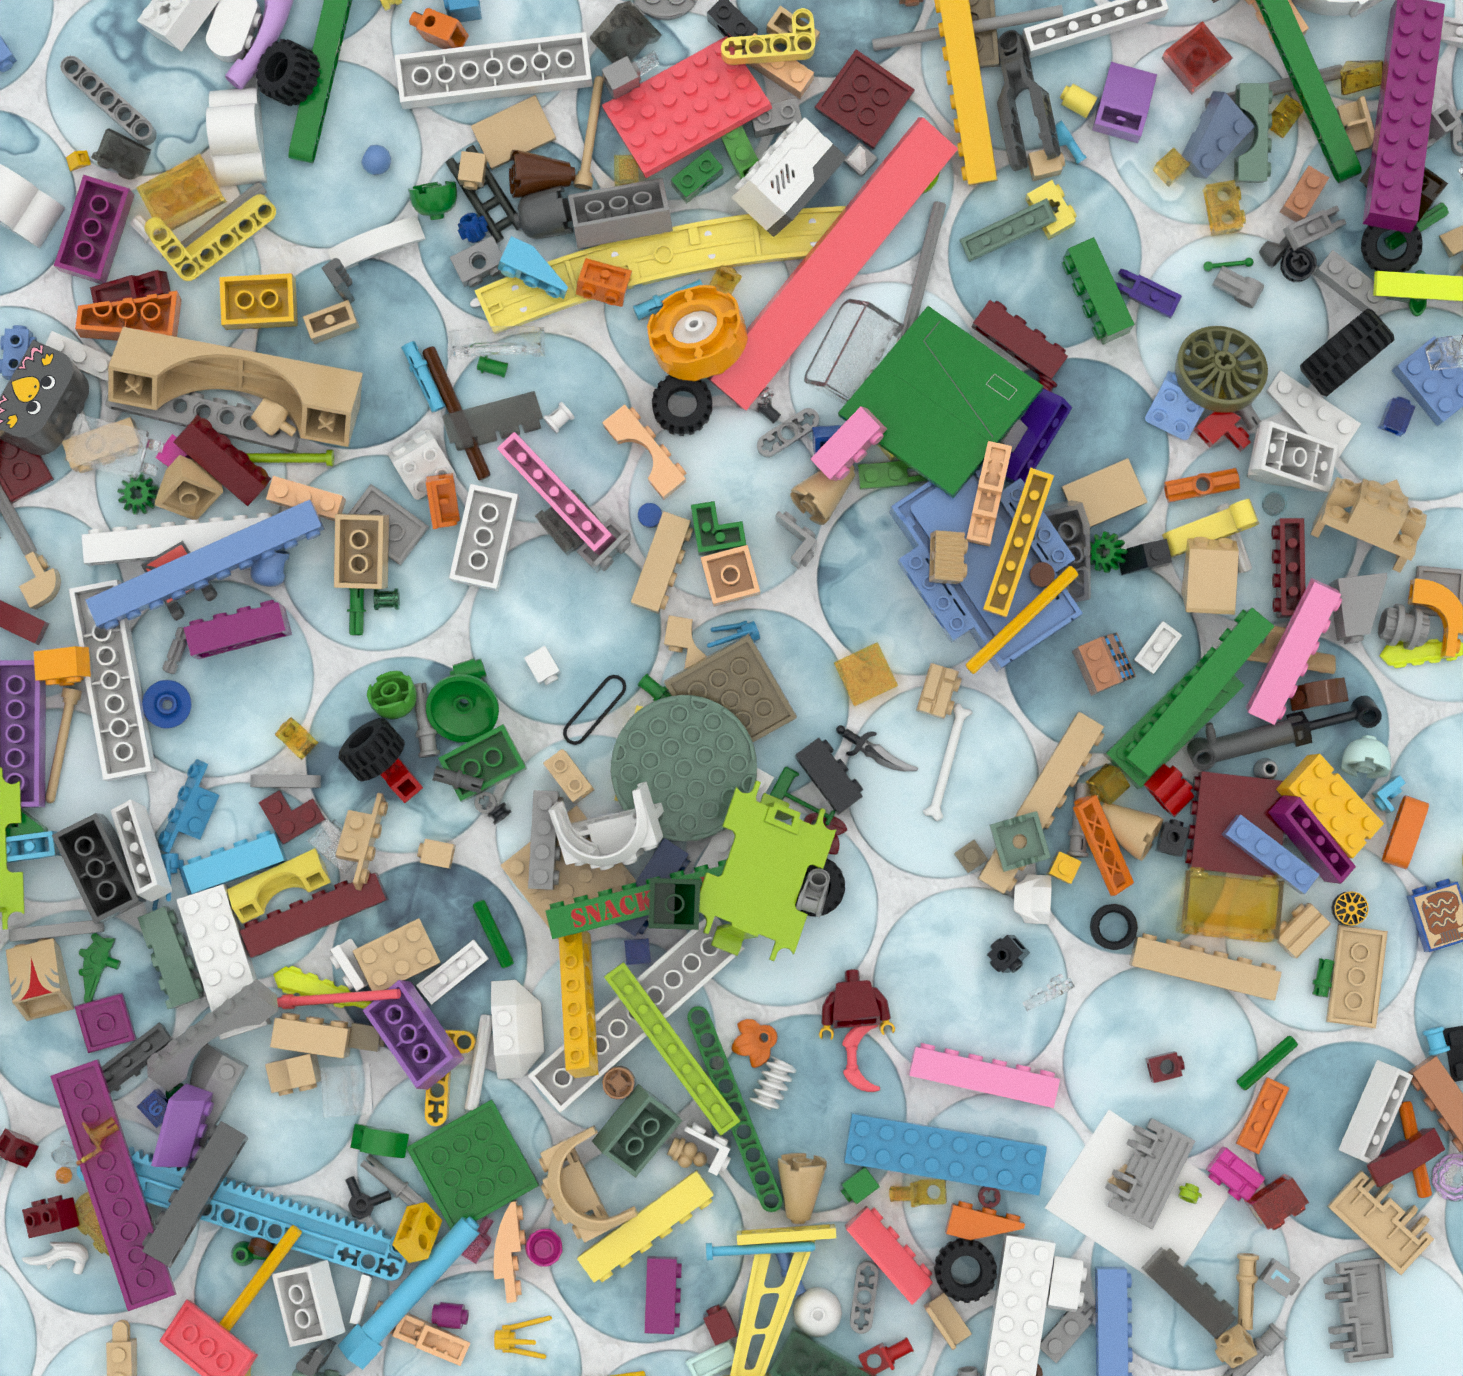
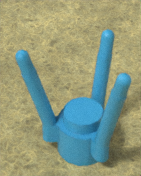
[707,621,760,648]
[152,853,192,911]

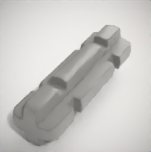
[162,627,186,674]

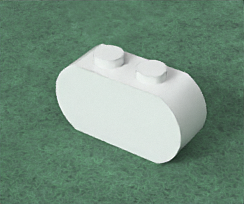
[205,0,263,62]

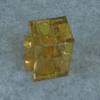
[1203,180,1246,237]

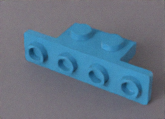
[158,759,220,853]

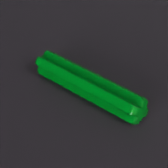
[1384,203,1449,251]
[473,900,514,968]
[1236,1036,1298,1090]

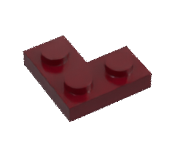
[259,790,326,844]

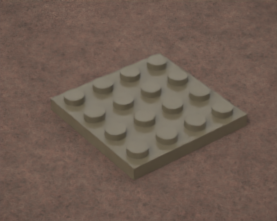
[664,633,797,742]

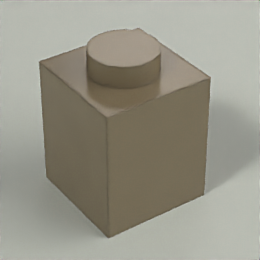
[348,1022,385,1052]

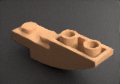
[493,1200,526,1303]

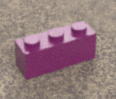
[645,1256,682,1334]

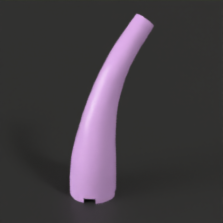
[225,0,293,90]

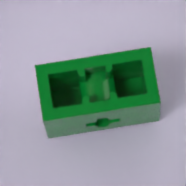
[671,149,723,204]

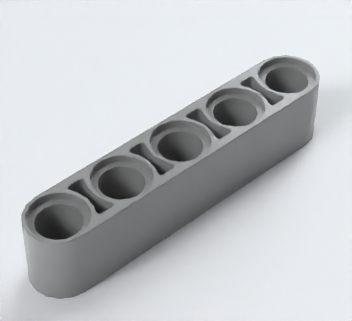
[60,55,157,146]

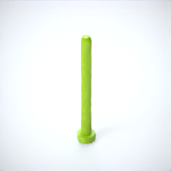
[246,449,334,466]

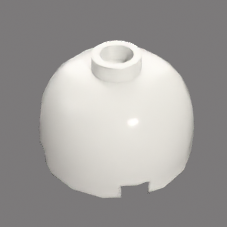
[793,1287,842,1337]

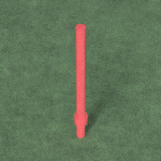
[277,989,401,1009]

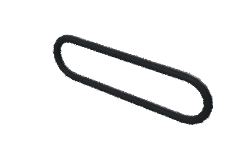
[563,675,626,745]

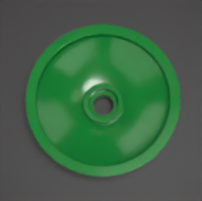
[426,674,499,742]

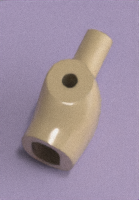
[251,398,297,437]

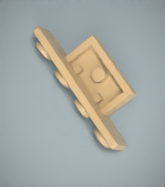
[1247,626,1336,674]
[336,793,388,891]

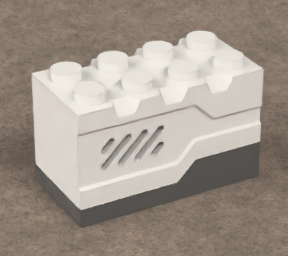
[731,117,847,237]

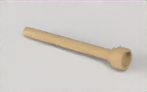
[573,76,604,190]
[45,687,82,803]

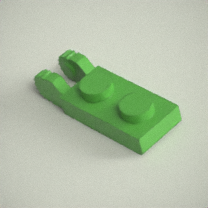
[858,461,927,490]

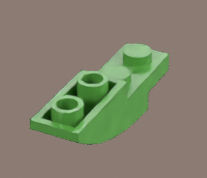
[720,126,759,180]

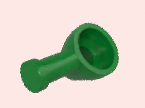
[231,1241,267,1266]

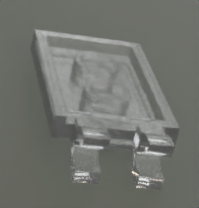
[65,414,164,479]

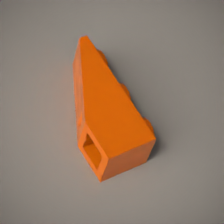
[945,1200,1025,1240]

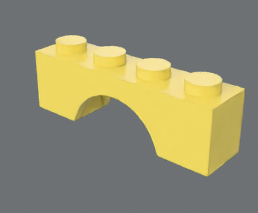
[227,848,331,924]

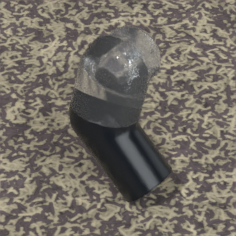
[757,387,781,424]

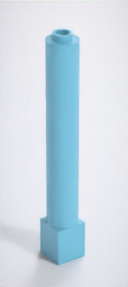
[338,1216,480,1370]

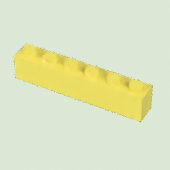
[577,1170,714,1283]

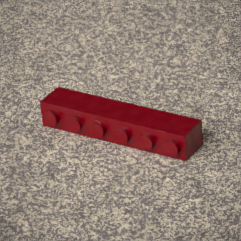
[240,870,389,958]

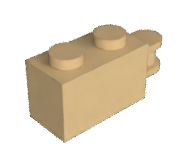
[106,1320,137,1376]

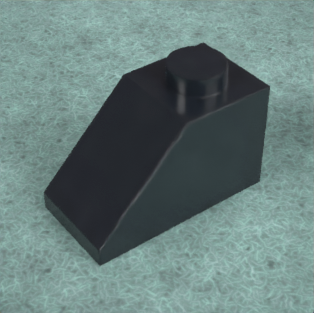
[1118,539,1172,575]

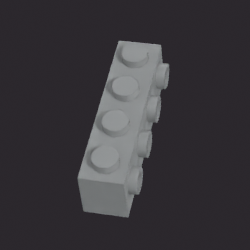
[528,790,564,890]

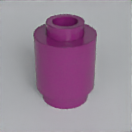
[432,1302,469,1329]

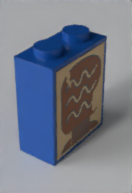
[1406,878,1463,952]

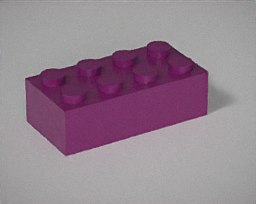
[54,174,135,284]
[183,600,292,660]

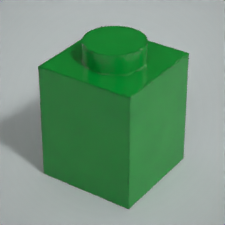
[841,1166,880,1205]

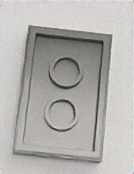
[348,484,429,566]

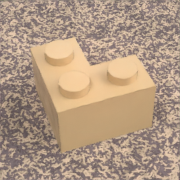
[265,1053,323,1096]

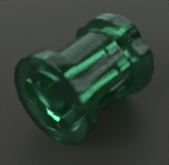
[373,588,400,610]

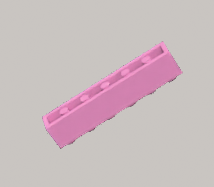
[497,432,616,556]
[1246,578,1342,725]
[908,1043,1060,1108]

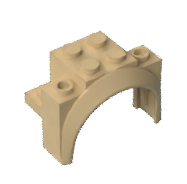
[1311,477,1427,573]
[538,1125,638,1243]

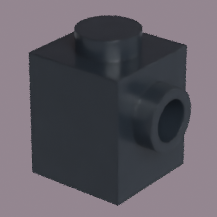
[1155,819,1189,857]

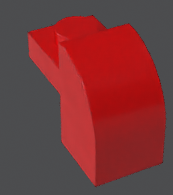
[1193,412,1251,452]
[380,757,423,803]

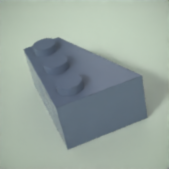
[1179,91,1255,178]

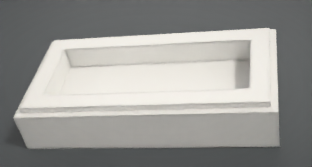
[349,1273,374,1325]

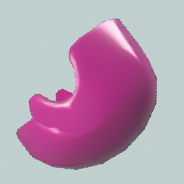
[525,1229,562,1267]

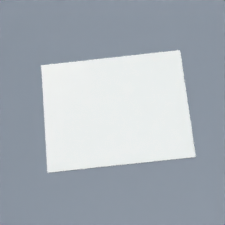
[1045,1110,1230,1290]

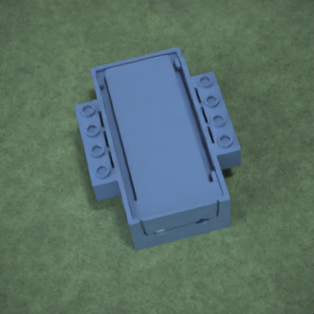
[889,465,1083,672]

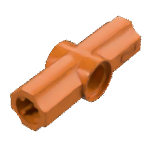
[1164,468,1240,503]

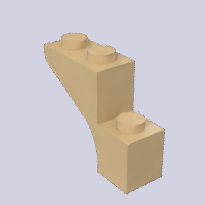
[664,615,707,669]

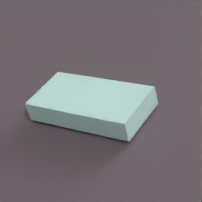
[685,1339,735,1376]

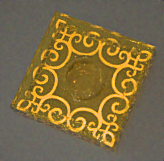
[833,642,898,707]

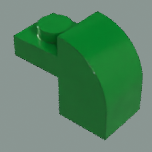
[350,1123,409,1158]

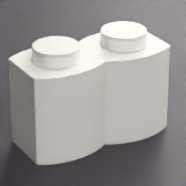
[1046,1256,1087,1312]

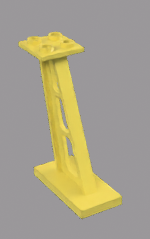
[724,1224,836,1376]

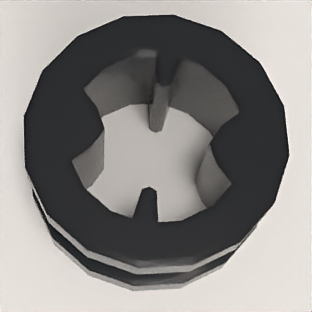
[487,802,512,825]

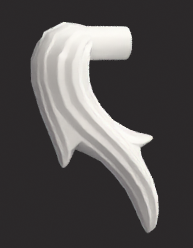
[22,1242,89,1275]

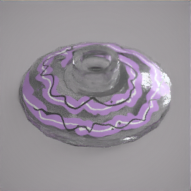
[1430,1153,1463,1202]

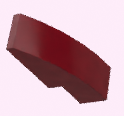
[90,270,171,303]
[0,600,50,645]
[1366,1128,1445,1187]

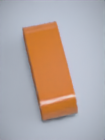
[1382,795,1429,870]

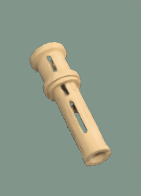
[1236,1253,1259,1330]

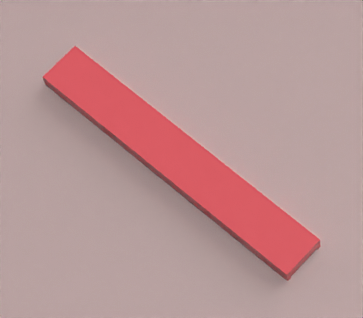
[707,117,958,410]

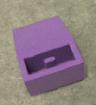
[1092,62,1157,143]

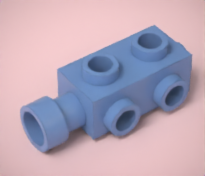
[0,325,37,380]

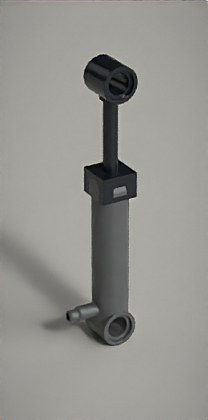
[1187,696,1382,770]

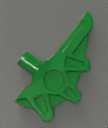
[79,933,121,1003]

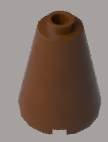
[509,150,575,199]

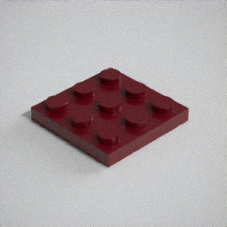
[815,49,915,150]

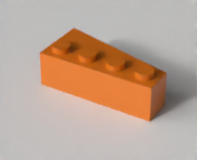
[75,291,182,341]

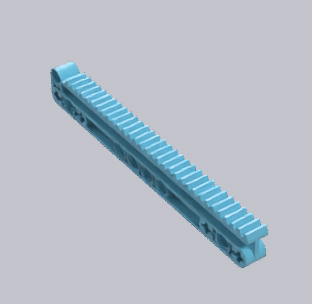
[77,1147,407,1281]

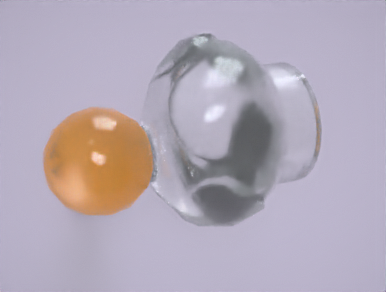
[51,1141,79,1184]

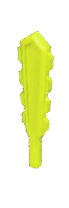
[1379,639,1463,668]
[273,966,372,1009]

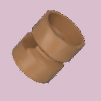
[602,1066,635,1099]

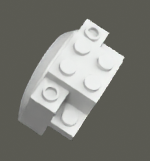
[548,782,664,870]

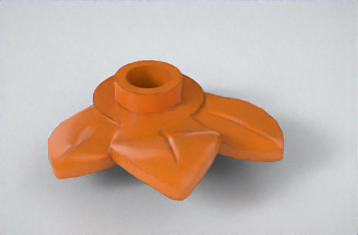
[731,1019,778,1068]

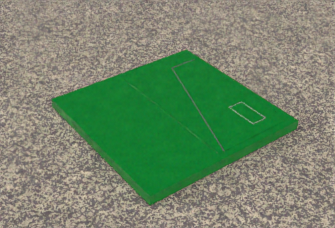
[838,306,1043,498]

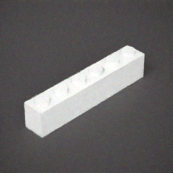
[1022,0,1169,59]

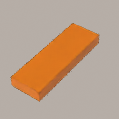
[1236,1077,1289,1154]

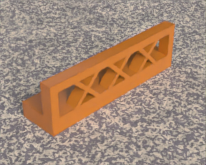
[1073,795,1134,896]

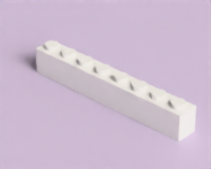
[82,513,272,566]

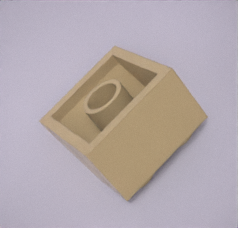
[155,455,223,520]

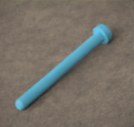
[706,1241,815,1261]

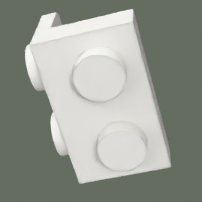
[329,939,368,992]

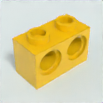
[392,1202,442,1263]

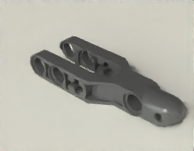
[997,30,1061,172]

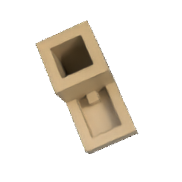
[19,551,61,610]

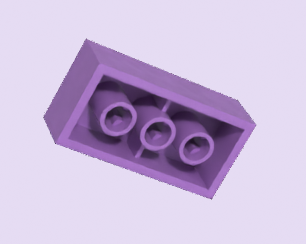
[363,980,464,1090]

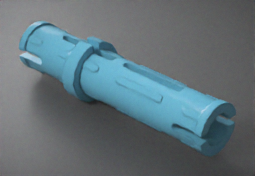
[633,279,703,320]
[401,341,446,413]

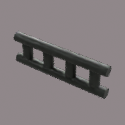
[445,145,521,243]

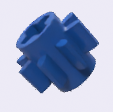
[457,213,488,243]

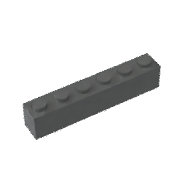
[142,1121,248,1268]

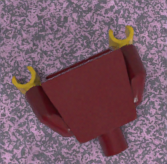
[819,969,895,1040]

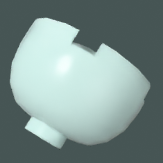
[1341,735,1391,779]

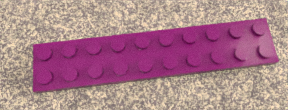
[50,1059,177,1311]

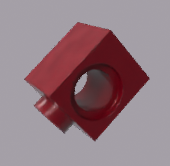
[1145,1051,1185,1083]
[0,1128,39,1168]
[703,1304,738,1346]

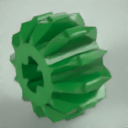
[117,474,159,515]
[1090,531,1128,573]

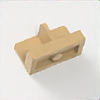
[1336,96,1375,152]

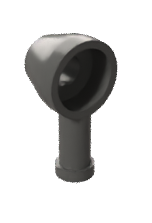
[1259,236,1291,268]

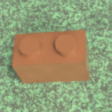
[1280,166,1329,222]

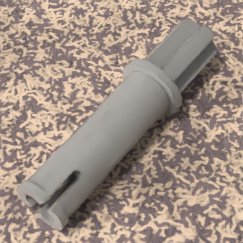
[360,1154,424,1206]

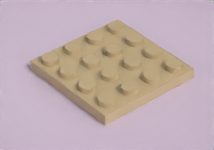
[500,805,636,940]

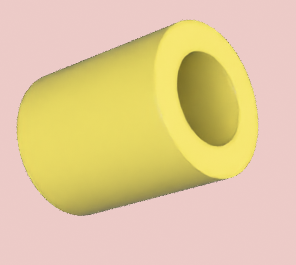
[1060,84,1098,118]

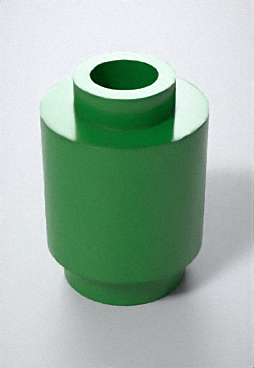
[449,658,487,680]

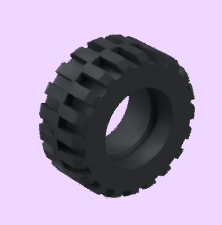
[1300,308,1395,397]

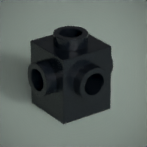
[987,935,1030,973]

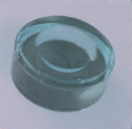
[1262,491,1287,516]

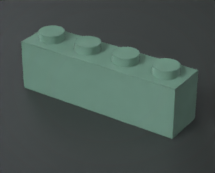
[137,906,204,1009]

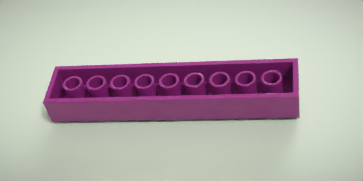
[1362,0,1445,233]

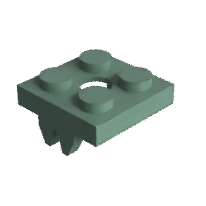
[989,811,1051,872]

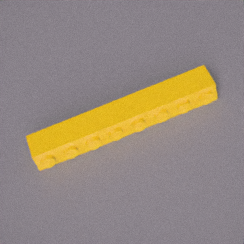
[934,0,998,186]

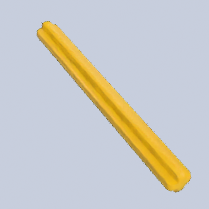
[965,566,1078,674]
[219,1225,302,1332]

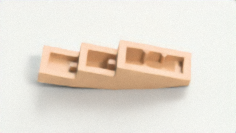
[966,441,1012,547]
[372,1300,470,1366]

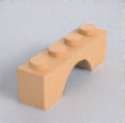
[602,404,687,500]

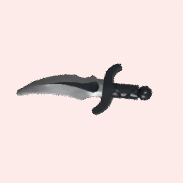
[836,725,918,772]

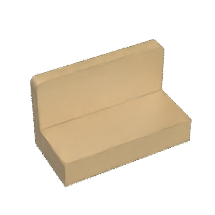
[924,1292,972,1350]

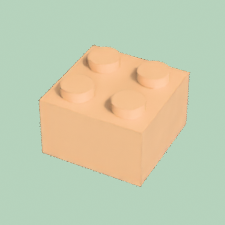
[701,545,760,607]

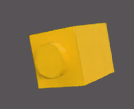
[1046,851,1081,884]

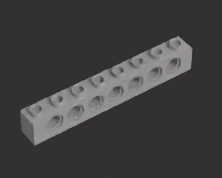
[105,392,300,453]

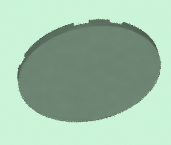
[610,695,757,841]

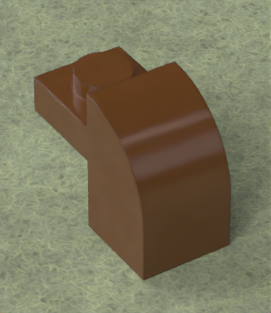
[1290,677,1349,711]

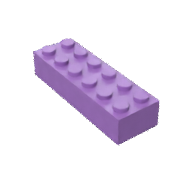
[0,660,46,808]

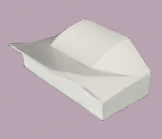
[1014,874,1052,924]

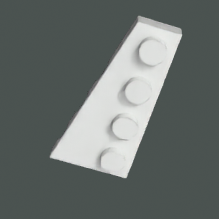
[1266,370,1361,462]

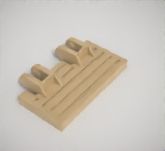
[1327,1170,1434,1275]

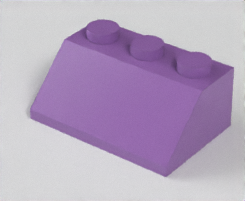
[151,1083,214,1167]

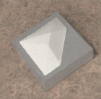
[843,142,877,177]

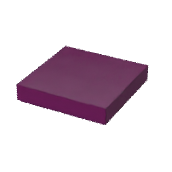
[74,992,136,1053]

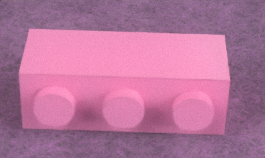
[811,407,887,481]

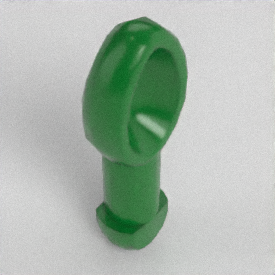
[1409,270,1427,317]

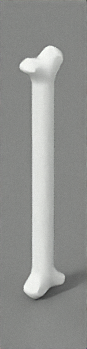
[923,703,973,821]

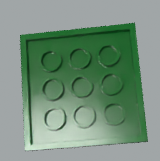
[407,1099,539,1229]

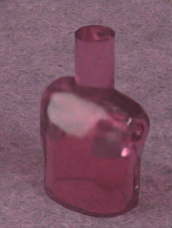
[461,1216,494,1264]

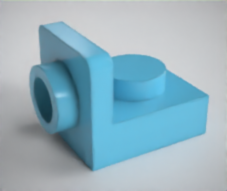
[1372,775,1406,813]

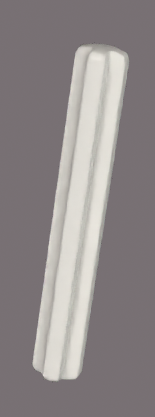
[465,1014,492,1111]

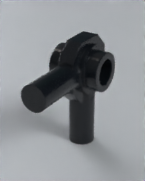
[345,1176,391,1220]

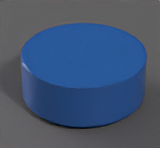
[638,503,662,528]

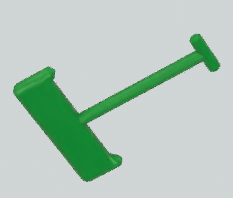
[770,767,836,825]

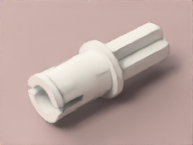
[130,215,173,258]

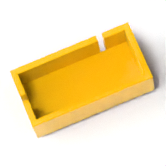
[1276,754,1384,858]

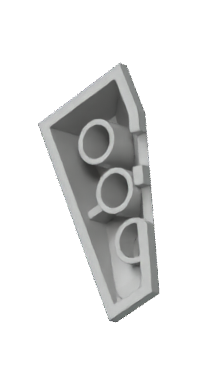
[1043,500,1091,602]
[190,1043,249,1146]

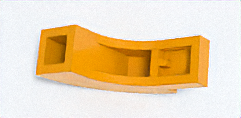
[1408,578,1463,658]

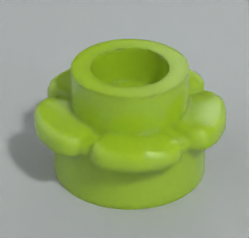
[1178,1183,1202,1204]

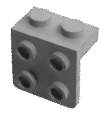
[775,511,817,569]
[576,517,631,573]

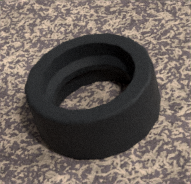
[1090,904,1138,950]

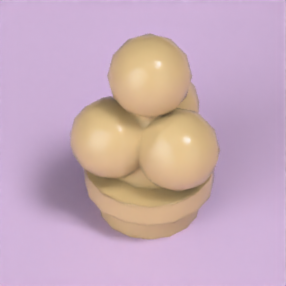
[667,1137,707,1168]

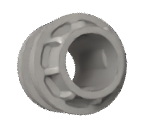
[1378,604,1430,650]

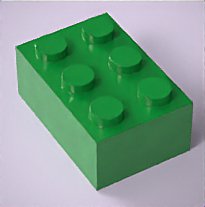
[438,724,527,802]

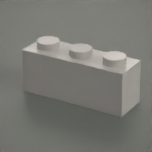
[1313,250,1388,313]

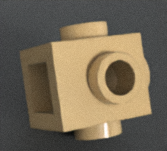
[1214,1324,1258,1369]

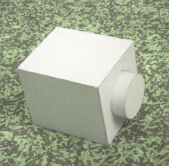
[524,646,561,686]

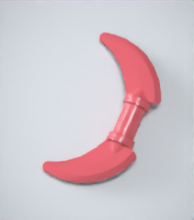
[842,1025,880,1092]

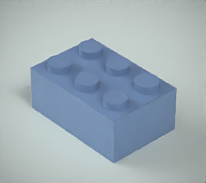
[1392,336,1463,426]

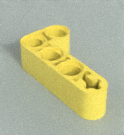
[721,8,815,65]
[1162,499,1260,557]

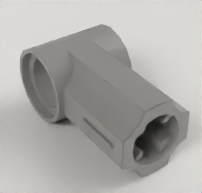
[1212,266,1264,308]

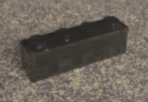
[1141,1247,1237,1339]

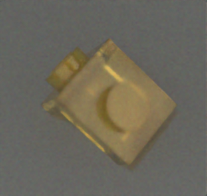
[1270,94,1304,138]
[709,265,742,295]
[275,717,319,760]

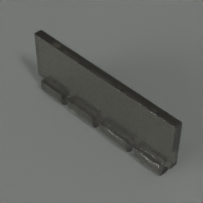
[442,391,543,451]

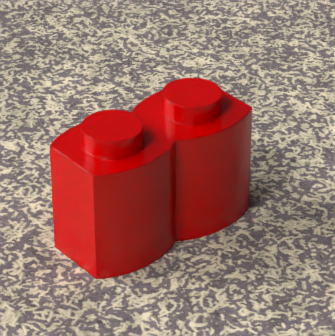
[1144,764,1195,818]

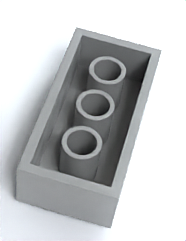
[568,178,673,249]

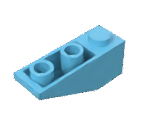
[498,236,568,299]

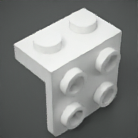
[387,429,456,500]
[684,1122,731,1176]

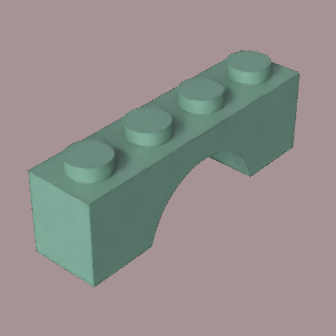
[1234,83,1273,183]

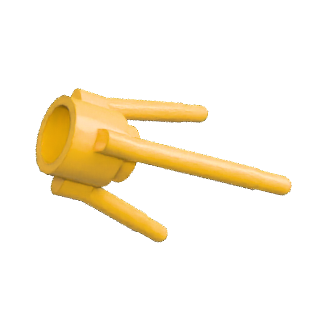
[494,1316,552,1359]

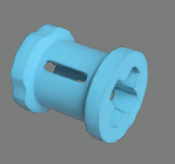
[1422,1026,1451,1055]

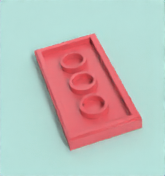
[160,1299,258,1376]

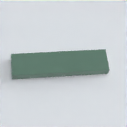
[959,198,1057,262]

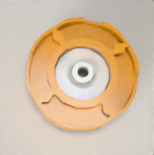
[647,285,748,381]

